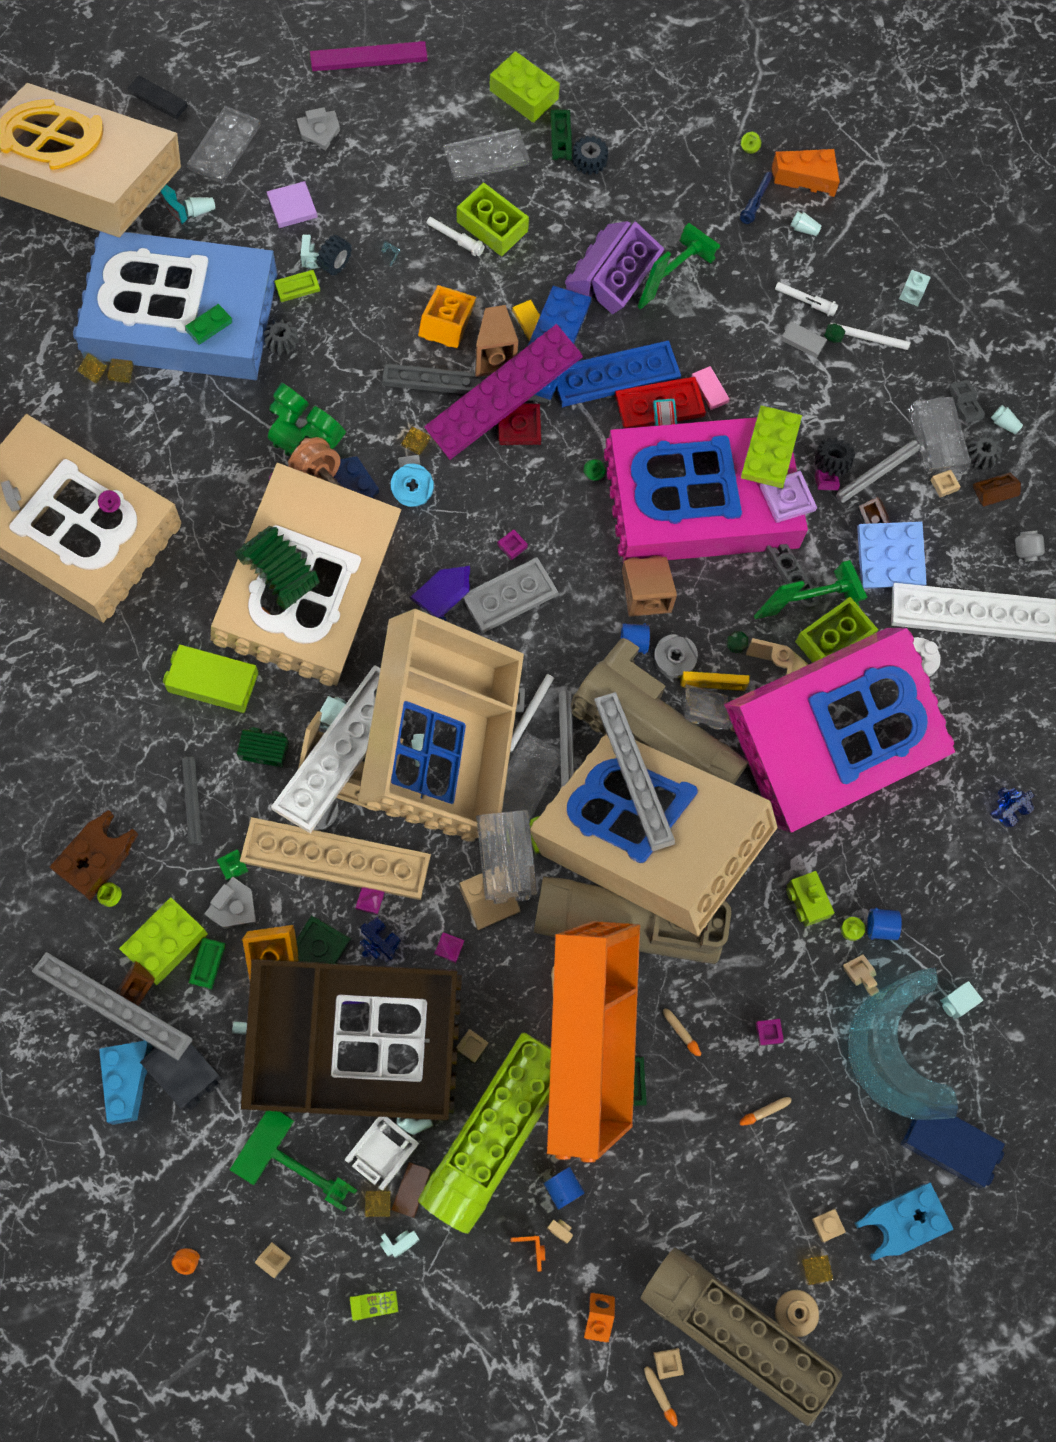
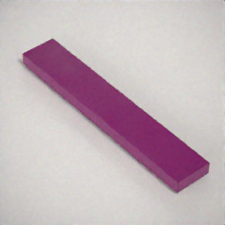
[310,41,427,72]

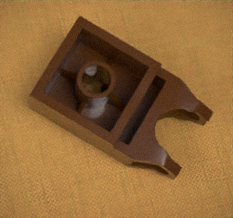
[49,810,138,901]

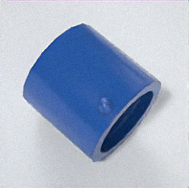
[621,623,650,654]
[867,908,902,940]
[543,1167,585,1210]

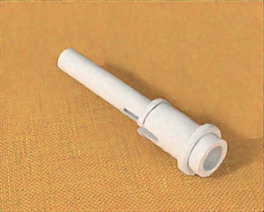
[427,217,484,256]
[775,282,838,317]

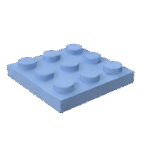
[857,522,927,589]

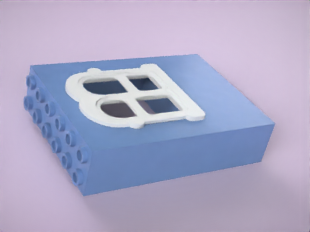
[73,231,277,380]

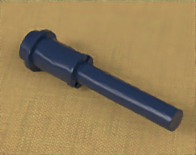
[740,172,773,224]

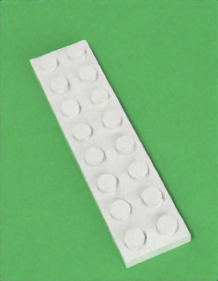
[891,583,1056,642]
[271,665,381,833]

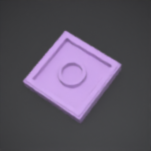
[267,181,317,228]
[760,471,817,523]

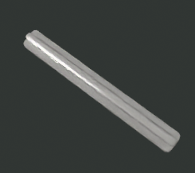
[836,440,920,503]
[559,690,574,788]

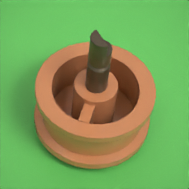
[288,437,341,486]

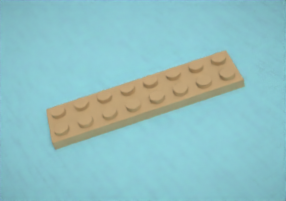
[240,817,431,900]

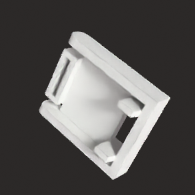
[345,1117,419,1191]

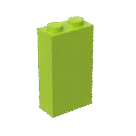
[163,644,258,713]

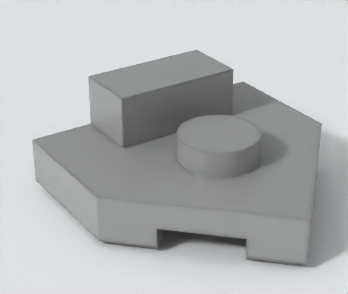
[297,107,340,151]
[204,877,256,929]

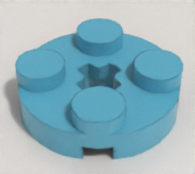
[391,464,434,507]

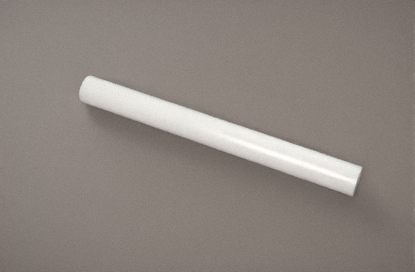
[830,323,910,350]
[510,674,554,752]

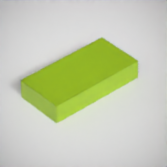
[274,270,320,302]

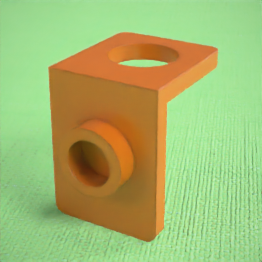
[510,1236,545,1272]
[584,1293,615,1342]

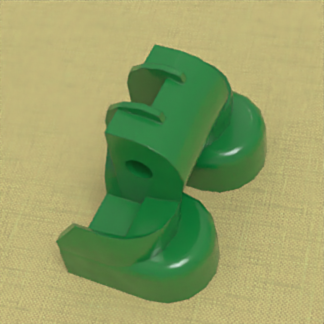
[268,383,346,456]

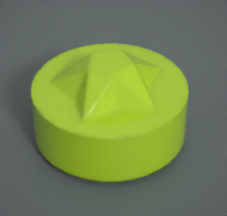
[741,132,761,154]
[97,882,122,907]
[841,917,865,941]

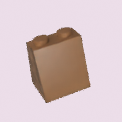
[475,305,518,377]
[622,555,677,617]

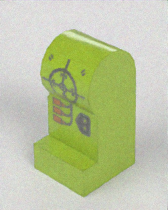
[350,1291,399,1321]

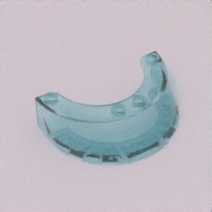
[848,967,958,1120]

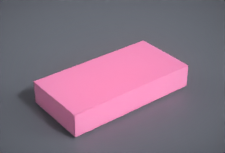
[692,366,730,410]

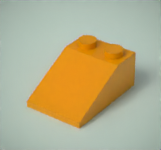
[418,285,476,348]
[242,925,298,980]

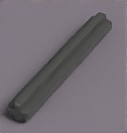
[182,756,202,845]

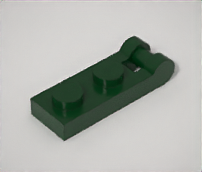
[550,110,572,161]

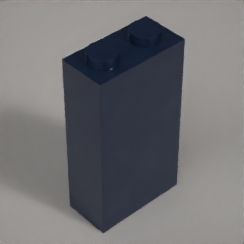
[901,1100,1005,1189]

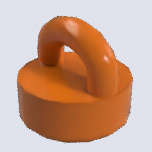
[171,1248,200,1275]

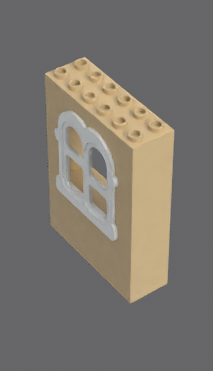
[0,414,181,623]
[210,463,401,686]

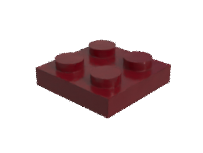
[499,404,541,445]

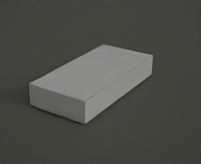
[781,321,827,358]

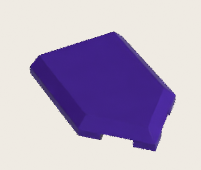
[409,565,470,619]

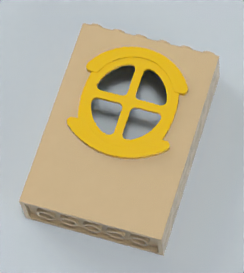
[0,83,181,238]

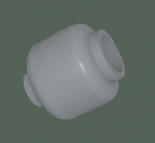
[1015,531,1045,562]

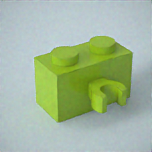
[786,871,835,927]

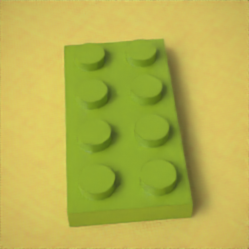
[741,405,802,489]

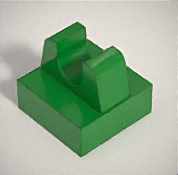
[217,849,248,882]

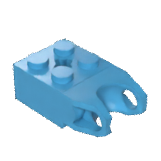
[855,1183,953,1260]

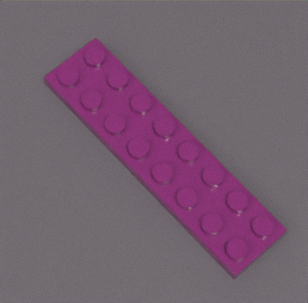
[424,324,583,460]

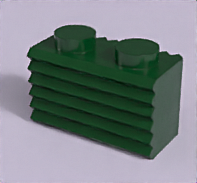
[237,727,289,768]

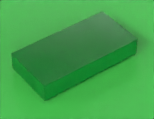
[188,938,226,990]

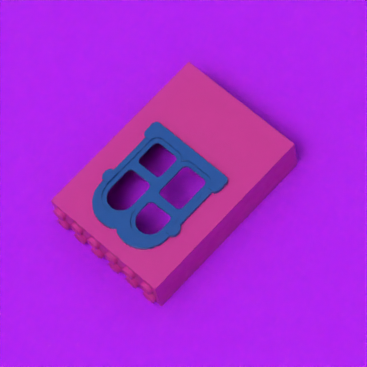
[604,417,808,563]
[724,628,955,833]

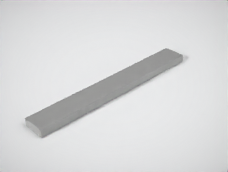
[594,692,675,851]
[32,952,192,1060]

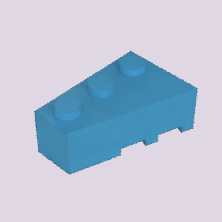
[99,1041,153,1125]

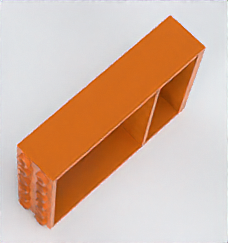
[547,921,640,1162]

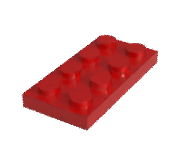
[615,376,706,429]

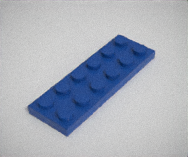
[528,286,591,400]
[556,340,681,407]

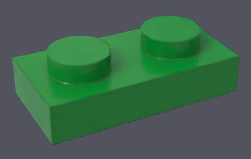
[185,304,232,345]

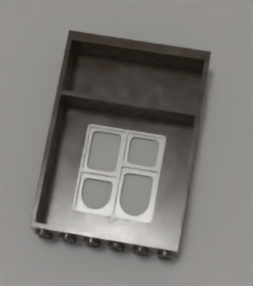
[241,959,462,1120]

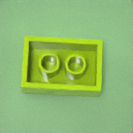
[489,51,560,123]
[457,182,529,257]
[795,597,878,663]
[119,897,208,985]

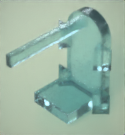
[381,241,400,266]

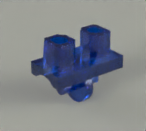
[990,787,1035,827]
[360,918,401,960]

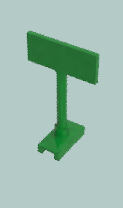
[638,223,721,310]
[754,560,868,620]
[230,1111,357,1212]

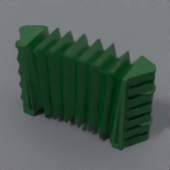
[235,526,320,610]

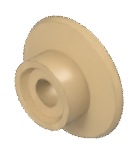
[775,1290,819,1337]

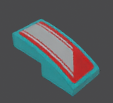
[159,185,188,224]
[653,399,677,426]

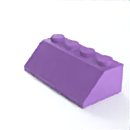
[565,221,631,298]
[592,221,664,314]

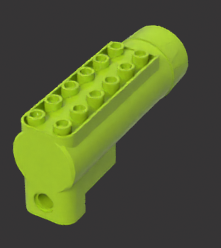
[418,1032,551,1234]

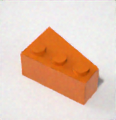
[772,149,840,197]

